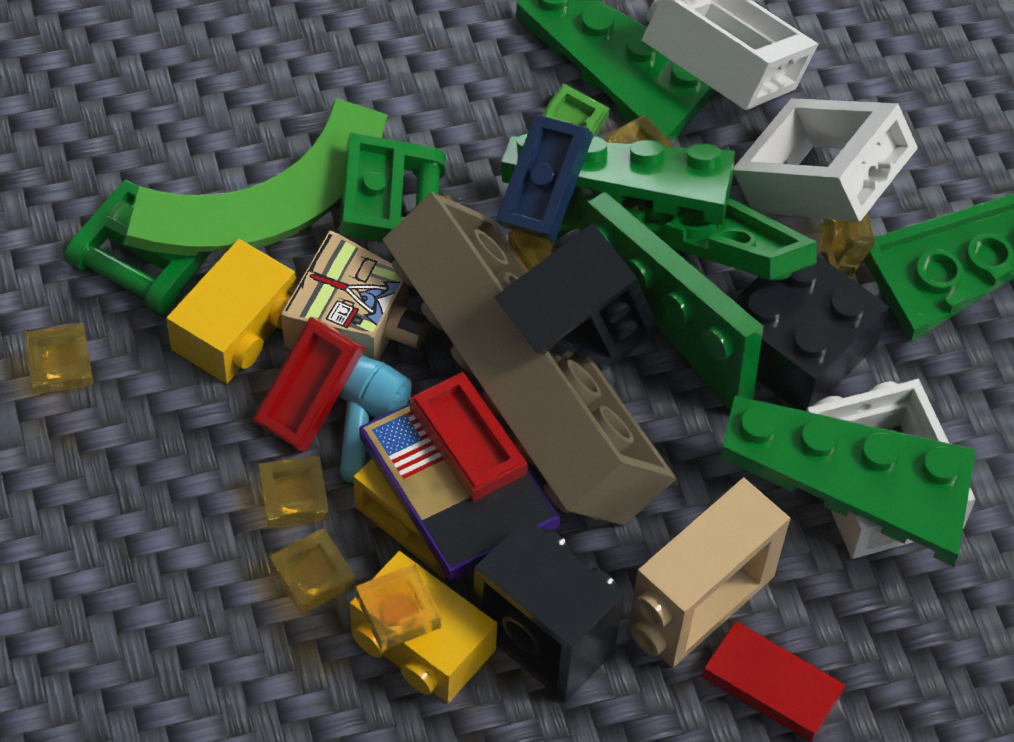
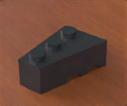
[494,223,659,366]

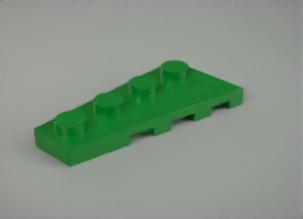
[516,0,717,146]
[501,133,735,225]
[586,192,764,412]
[860,193,1014,343]
[581,194,817,280]
[720,395,976,567]

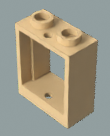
[628,477,790,668]

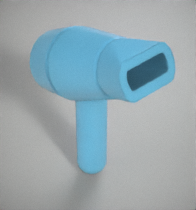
[338,355,412,483]

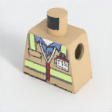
[281,231,431,361]

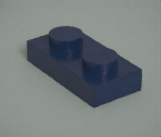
[496,114,594,242]

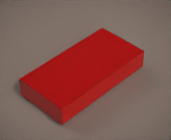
[252,316,366,451]
[410,372,528,502]
[702,621,845,742]

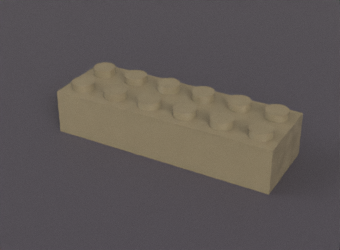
[382,192,677,525]

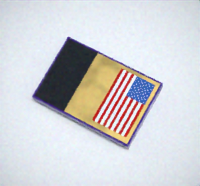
[359,403,560,581]

